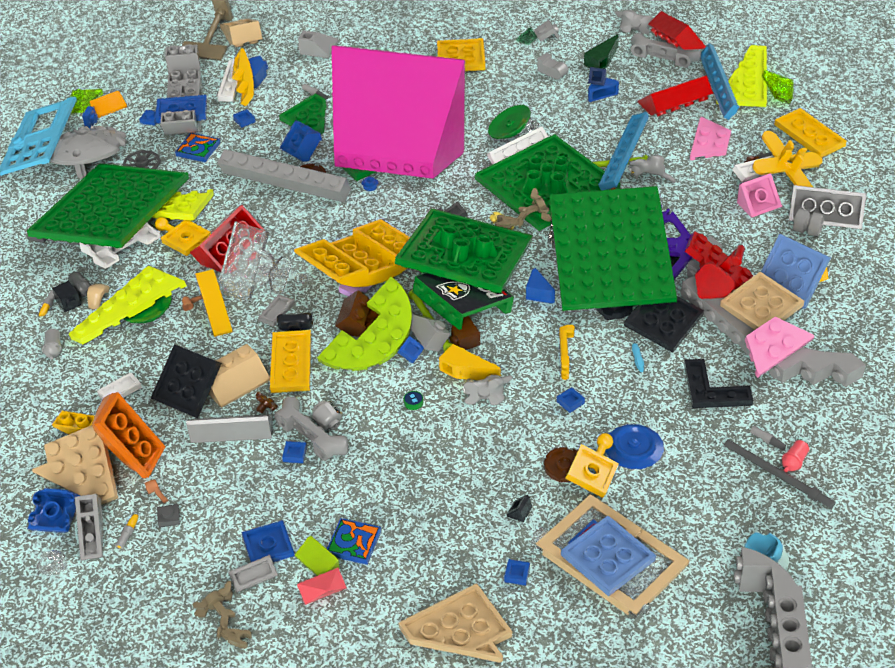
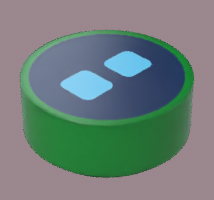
[403,391,424,410]

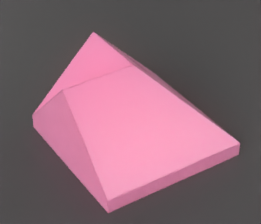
[737,173,782,218]

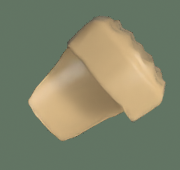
[87,284,110,309]

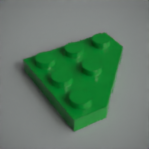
[279,93,327,134]

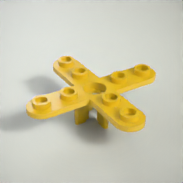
[752,131,823,187]

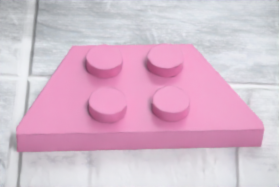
[690,117,731,160]
[744,317,815,378]

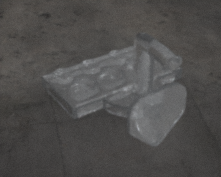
[218,222,309,303]

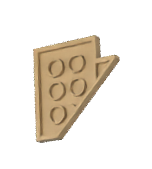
[32,425,118,505]
[399,583,512,663]

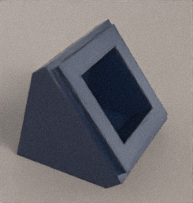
[588,67,607,86]

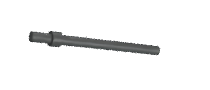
[724,439,836,509]

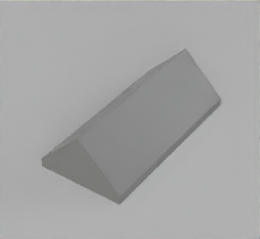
[789,185,867,229]
[186,414,273,443]

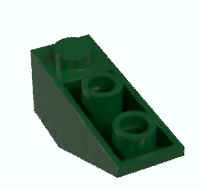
[584,34,619,69]

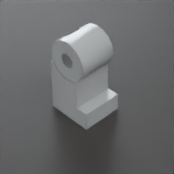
[537,52,569,80]

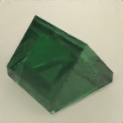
[516,26,537,45]

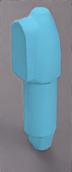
[632,343,644,372]

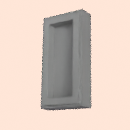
[258,294,295,327]
[228,555,278,593]

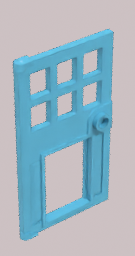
[0,97,77,176]

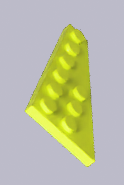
[716,45,767,107]

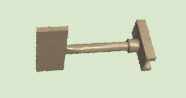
[182,0,233,61]

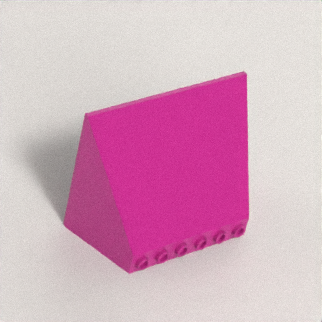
[331,45,465,179]

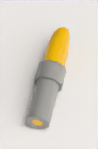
[39,290,55,316]
[115,514,138,549]

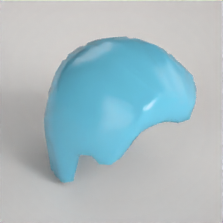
[744,532,783,562]

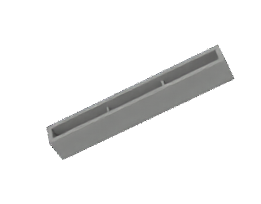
[218,149,351,202]

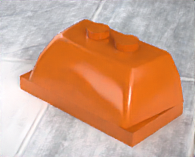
[92,392,166,478]

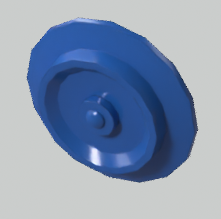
[605,424,664,469]

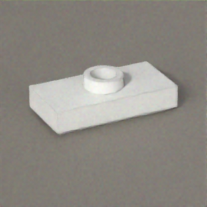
[97,373,142,400]

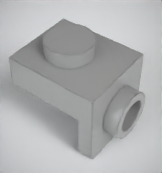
[534,20,560,42]

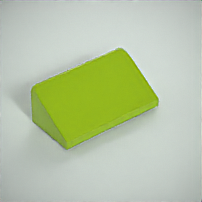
[295,535,340,576]

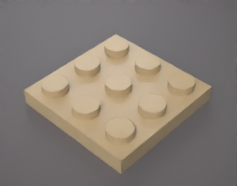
[720,272,804,330]

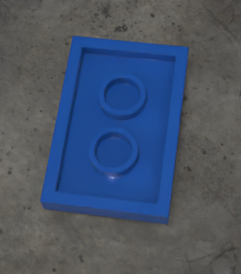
[155,95,207,124]

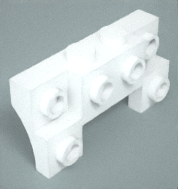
[79,223,161,269]

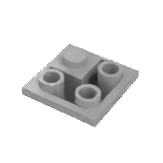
[298,30,339,58]

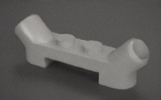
[631,33,701,68]
[274,397,348,461]

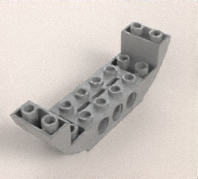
[160,44,202,135]
[734,547,812,668]

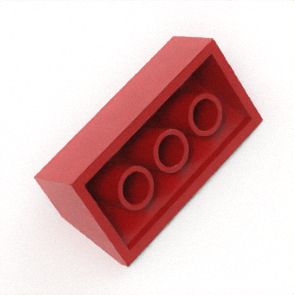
[648,11,706,50]
[637,75,713,117]
[189,204,265,273]

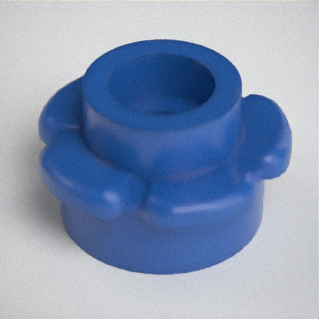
[362,177,379,191]

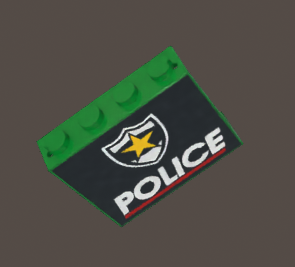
[412,273,514,330]

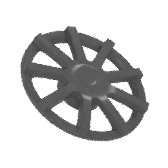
[123,150,161,169]

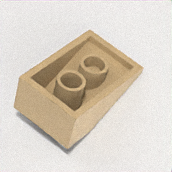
[219,18,262,47]

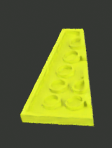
[153,189,214,221]
[69,265,187,345]

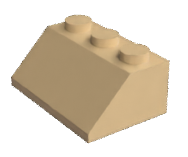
[209,344,270,408]

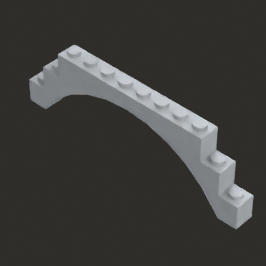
[681,236,866,387]

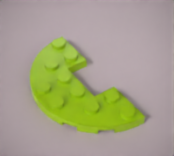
[317,277,412,371]

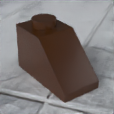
[449,316,480,350]

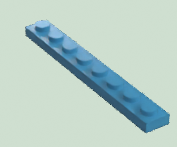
[700,43,739,120]
[599,111,649,190]

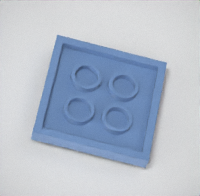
[761,234,831,309]
[561,516,656,597]

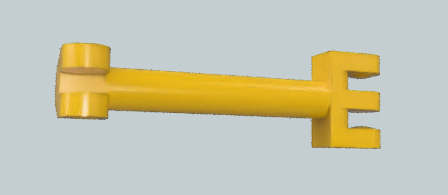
[559,325,575,380]

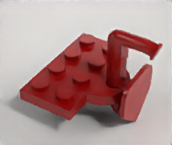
[685,231,753,299]

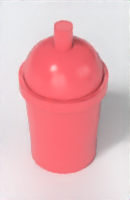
[782,440,810,472]

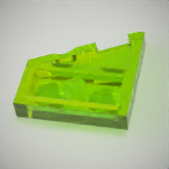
[762,70,793,104]
[71,89,103,113]

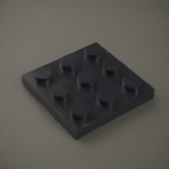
[624,296,704,353]
[151,344,222,419]

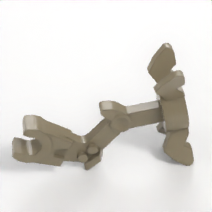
[495,188,551,228]
[192,581,252,649]

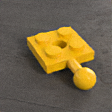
[155,217,210,256]
[565,433,619,498]

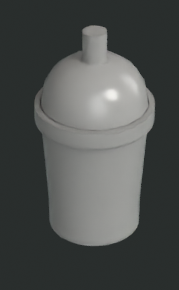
[42,329,62,360]

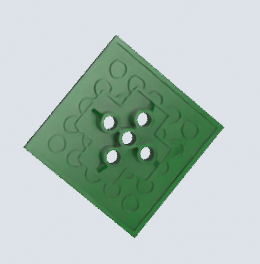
[475,134,621,231]
[395,208,533,293]

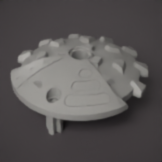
[50,126,127,179]

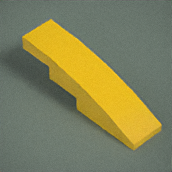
[232,48,254,106]
[195,269,233,337]

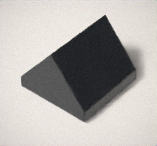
[507,495,532,522]

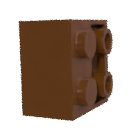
[335,290,379,337]

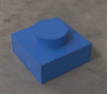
[82,106,98,128]
[233,109,256,128]
[139,110,156,126]
[397,336,424,363]
[557,387,585,413]
[282,441,307,463]
[504,559,530,586]

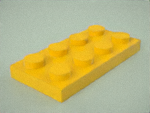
[774,108,847,158]
[270,330,311,393]

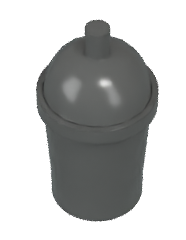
[68,272,91,297]

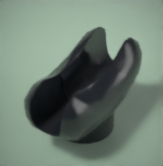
[276,312,313,331]

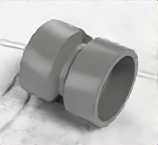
[793,208,825,237]

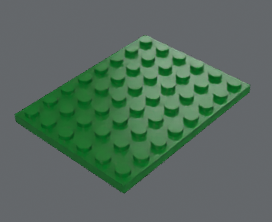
[27,163,189,248]
[549,186,677,311]

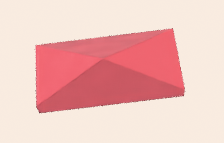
[297,568,347,605]

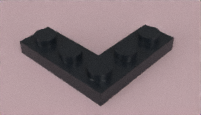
[684,359,754,408]

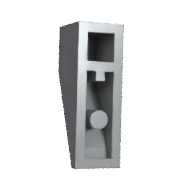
[410,313,450,352]
[75,494,103,561]

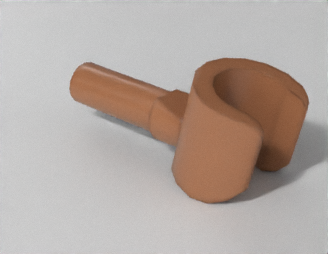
[182,295,202,311]
[144,479,168,503]

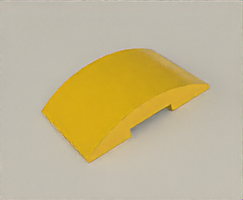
[294,219,410,287]

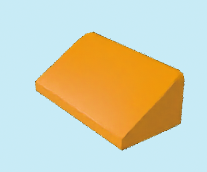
[89,91,127,118]

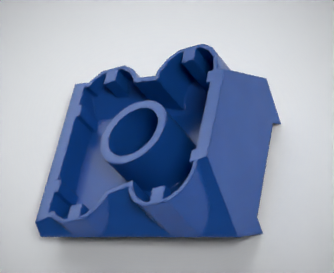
[280,120,323,162]
[27,488,80,533]

